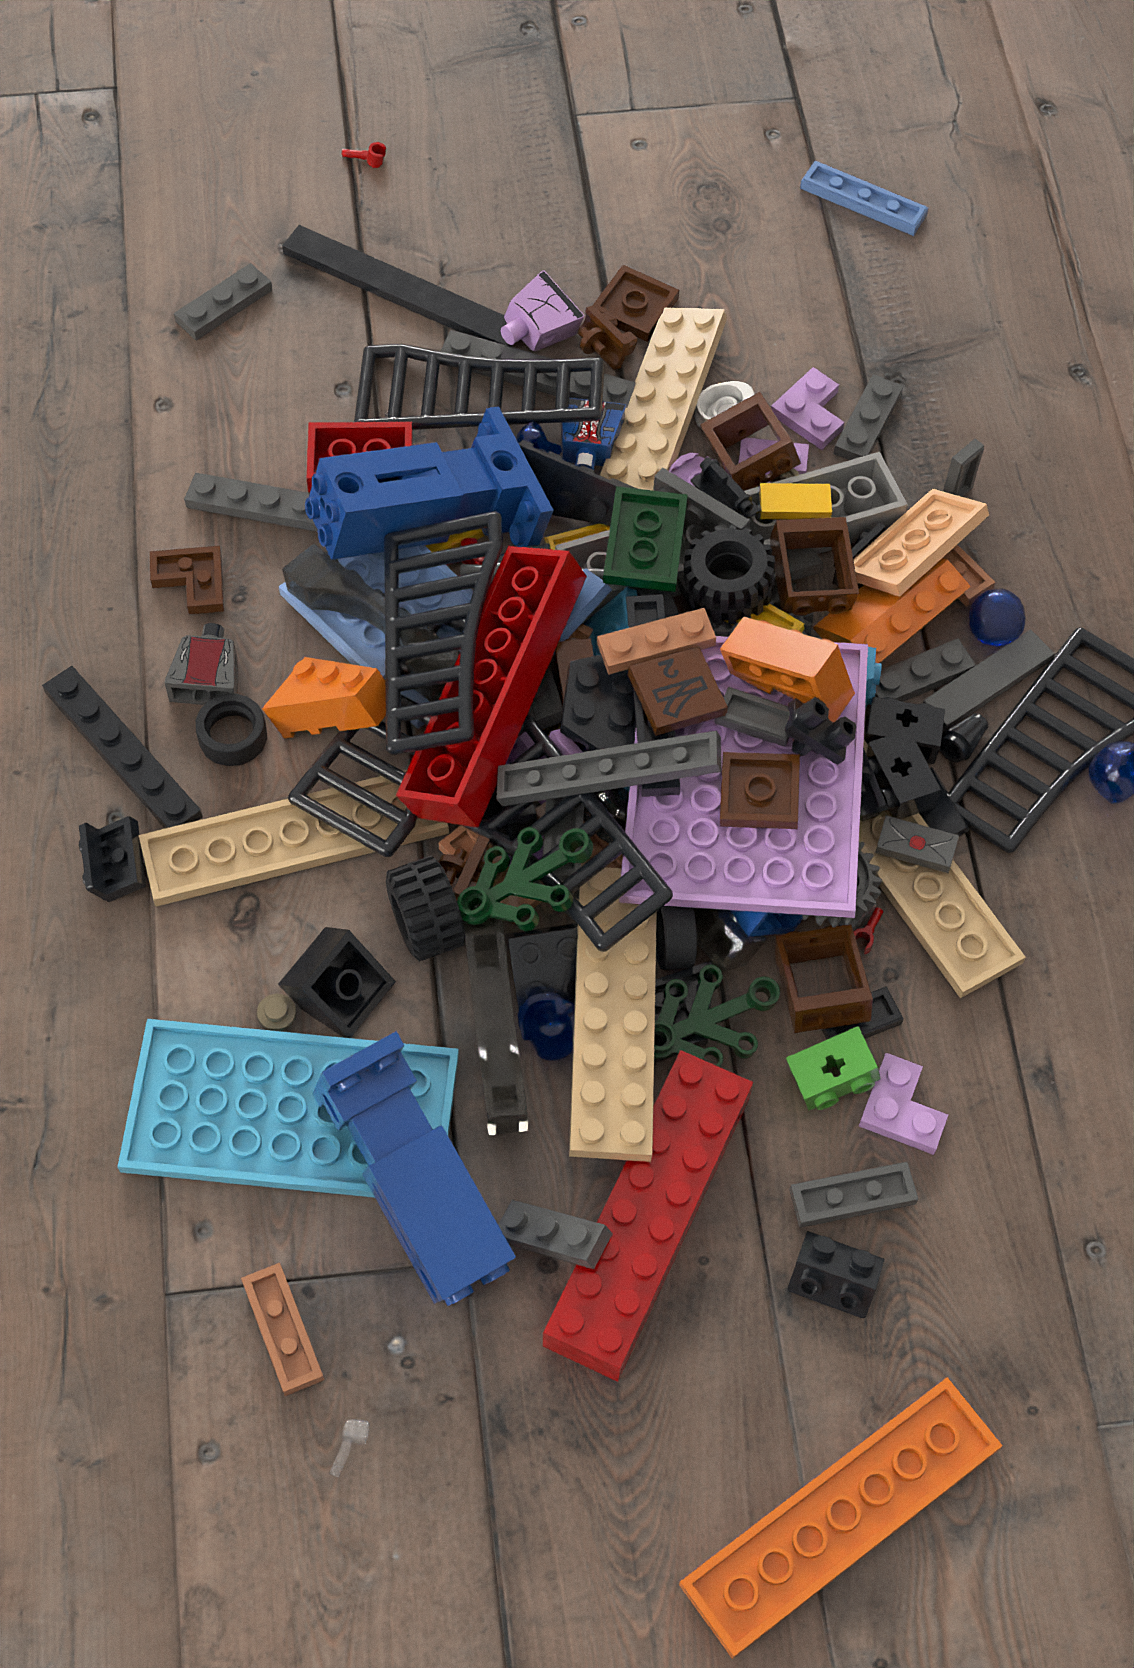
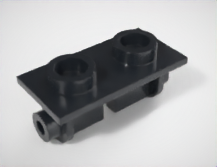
[690,457,761,519]

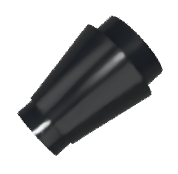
[940,713,989,763]

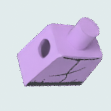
[501,270,584,351]

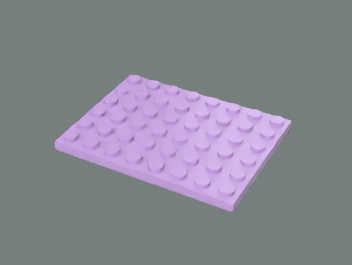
[619,636,868,918]

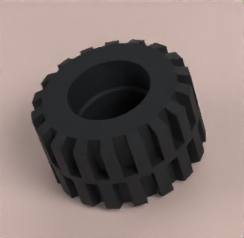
[683,525,775,625]
[386,856,465,962]

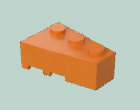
[720,617,855,722]
[262,657,386,739]

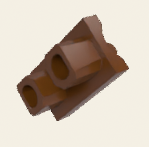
[577,305,638,370]
[438,835,502,908]

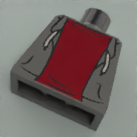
[165,623,238,705]

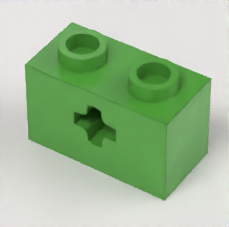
[786,1026,881,1111]

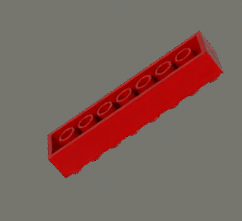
[396,546,587,828]
[543,1050,753,1382]

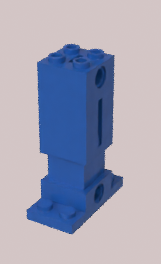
[305,407,554,560]
[313,1031,516,1306]

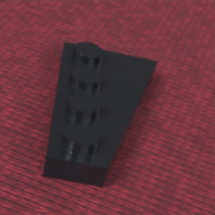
[519,440,638,526]

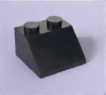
[278,927,396,1038]

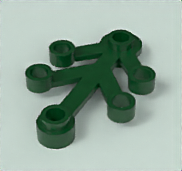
[457,827,593,931]
[654,964,780,1067]

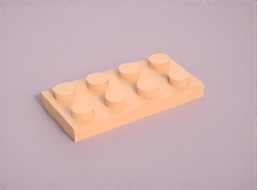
[853,489,989,597]

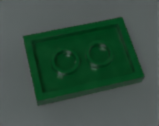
[603,486,688,592]

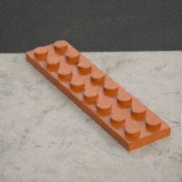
[679,1377,1003,1659]

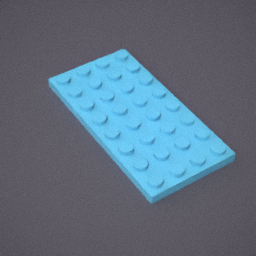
[117,1019,459,1198]

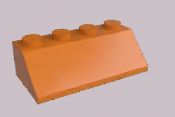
[813,558,971,663]

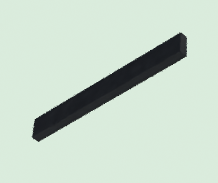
[282,225,512,347]

